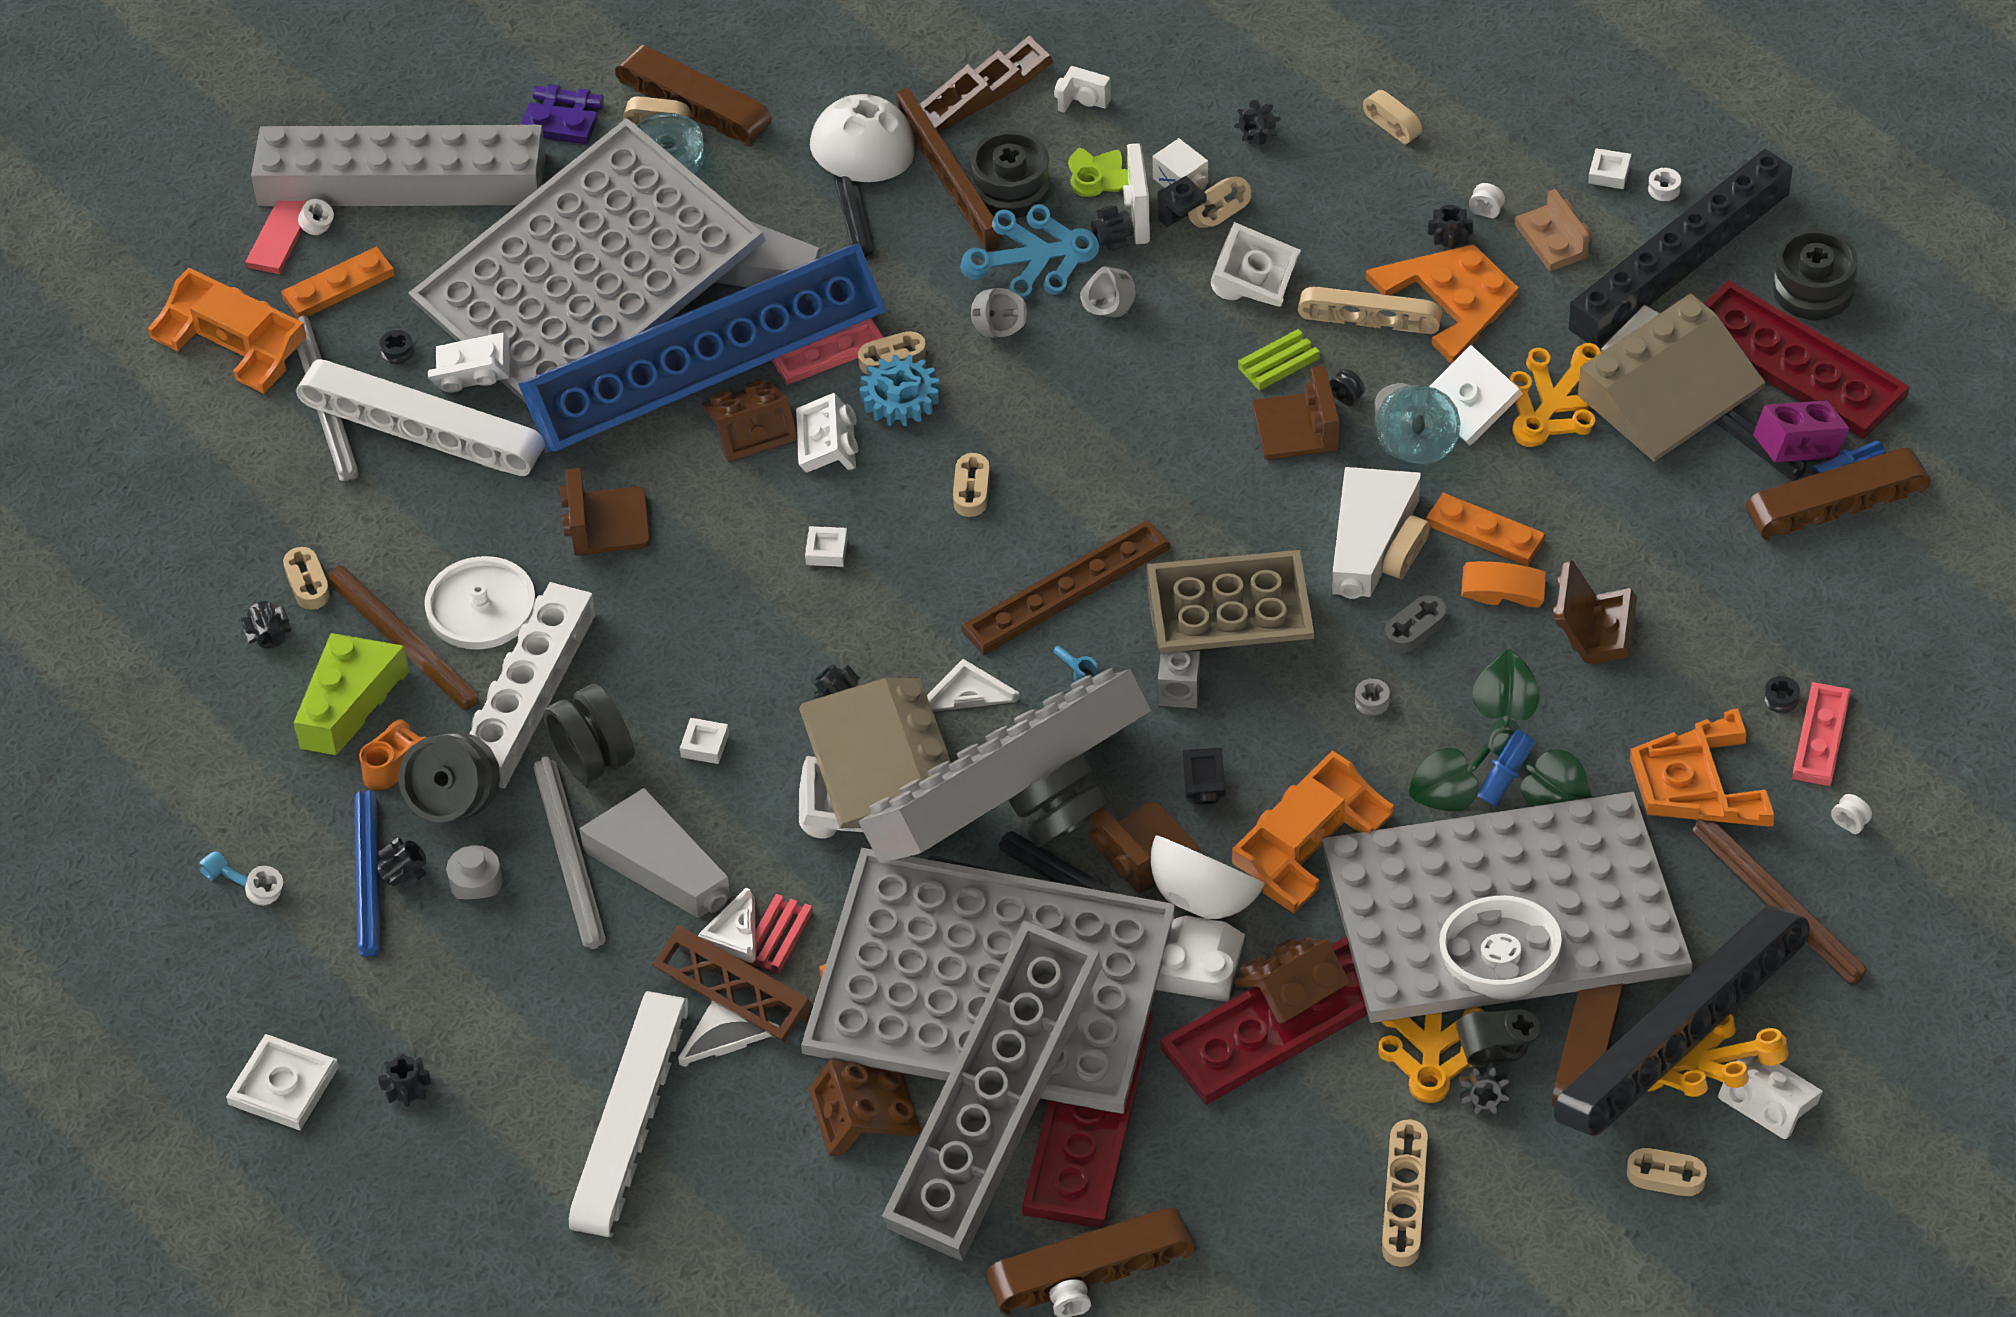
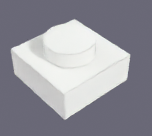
[1588,148,1631,189]
[805,526,848,567]
[680,718,729,764]

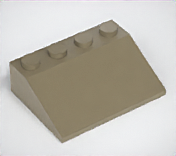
[1578,293,1765,462]
[1147,550,1314,653]
[799,678,951,829]

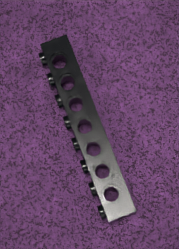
[1568,149,1793,347]

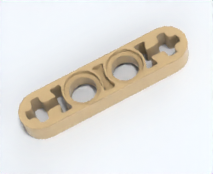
[1298,287,1442,334]
[1382,1119,1428,1267]

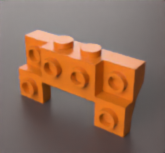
[147,268,306,394]
[1232,750,1394,914]

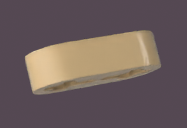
[1363,90,1422,145]
[623,97,692,134]
[1188,177,1251,228]
[858,331,926,375]
[953,453,990,517]
[1382,515,1431,580]
[283,547,330,610]
[1627,1148,1707,1196]

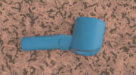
[1053,646,1098,681]
[199,852,248,887]

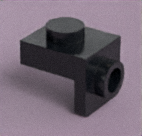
[1157,176,1207,227]
[1182,748,1226,805]

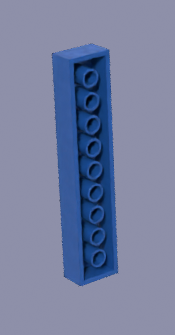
[518,243,887,452]

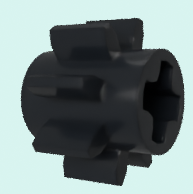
[1234,100,1281,145]
[1091,205,1134,251]
[1428,205,1473,250]
[241,601,291,648]
[813,664,860,700]
[377,837,426,889]
[378,1054,432,1107]
[1459,1062,1510,1115]

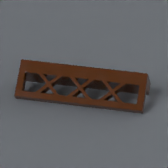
[652,925,813,1043]

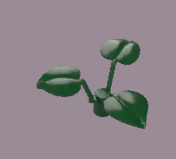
[1409,648,1592,811]

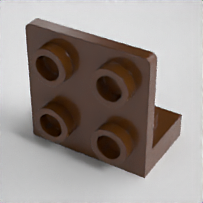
[1252,366,1339,460]
[701,380,797,462]
[808,1059,921,1156]

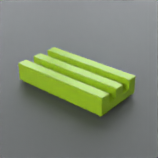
[1238,329,1320,391]

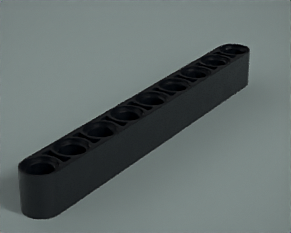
[1554,906,1809,1136]

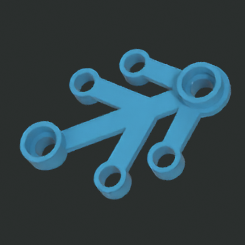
[960,204,1099,300]

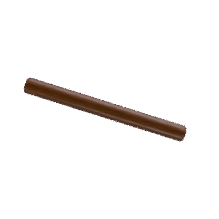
[328,566,479,710]
[1693,819,1867,985]

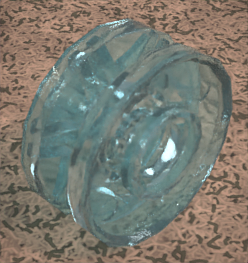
[636,113,705,176]
[1376,385,1461,465]

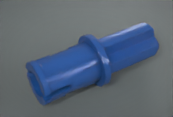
[1811,441,1886,475]
[1477,730,1535,807]

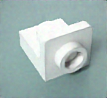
[1054,66,1111,113]

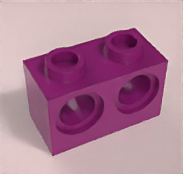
[1753,400,1849,463]

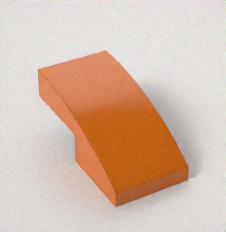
[1461,561,1546,608]

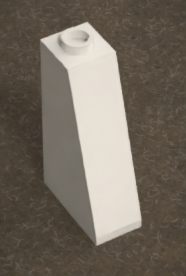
[1332,467,1421,599]

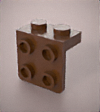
[560,468,649,556]
[1553,560,1637,664]
[1089,802,1199,894]
[1233,937,1350,1023]

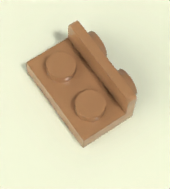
[1515,189,1592,272]

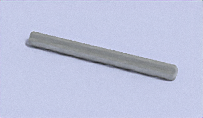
[295,316,359,482]
[533,757,606,949]

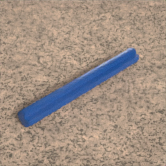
[354,790,380,957]

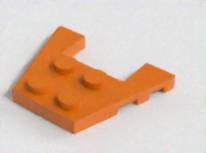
[1366,244,1519,364]
[1630,708,1774,827]

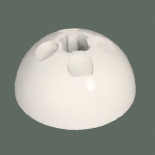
[810,94,915,182]
[1151,835,1265,919]
[1439,896,1562,1000]

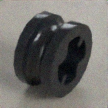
[379,330,414,364]
[1329,369,1365,406]
[1764,676,1800,713]

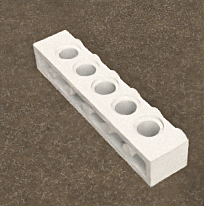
[469,582,595,788]

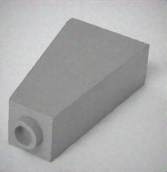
[715,221,820,287]
[579,788,730,918]

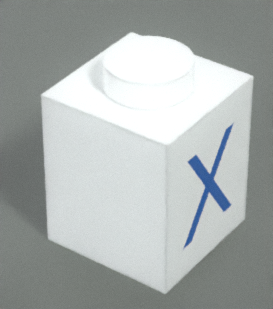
[1153,138,1208,191]

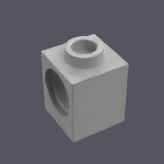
[1158,650,1200,708]

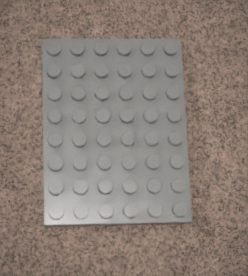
[408,118,766,403]
[1322,792,1692,1023]
[801,848,1175,1114]

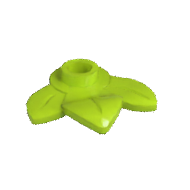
[1068,148,1128,197]

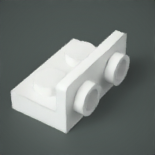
[428,332,510,392]
[796,393,858,473]
[1718,1056,1823,1139]

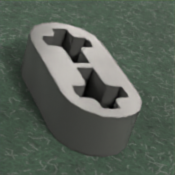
[1384,595,1446,653]

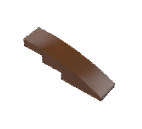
[920,35,1053,132]

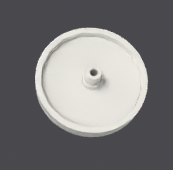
[425,556,536,649]

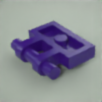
[520,84,604,145]

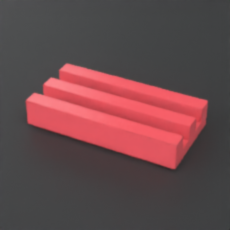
[743,894,813,974]

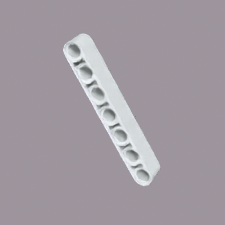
[296,359,545,476]
[569,991,688,1237]

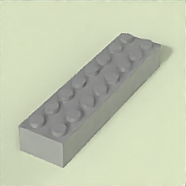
[251,125,546,206]
[858,668,1151,864]
[882,920,1102,1261]

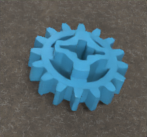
[859,355,940,426]

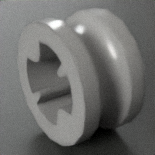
[1355,678,1390,716]

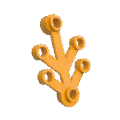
[1509,343,1601,447]
[1378,1007,1484,1103]
[1648,1014,1789,1097]

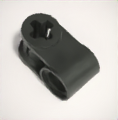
[1456,1009,1541,1065]

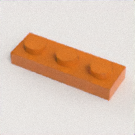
[281,246,395,318]
[1426,493,1545,567]

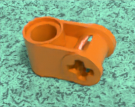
[359,719,427,791]

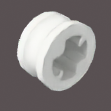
[1648,168,1681,201]
[1469,183,1505,218]
[298,199,334,235]
[1831,794,1872,834]
[245,866,283,906]
[1049,1280,1091,1317]

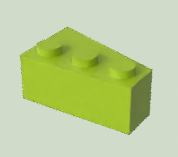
[294,633,409,755]

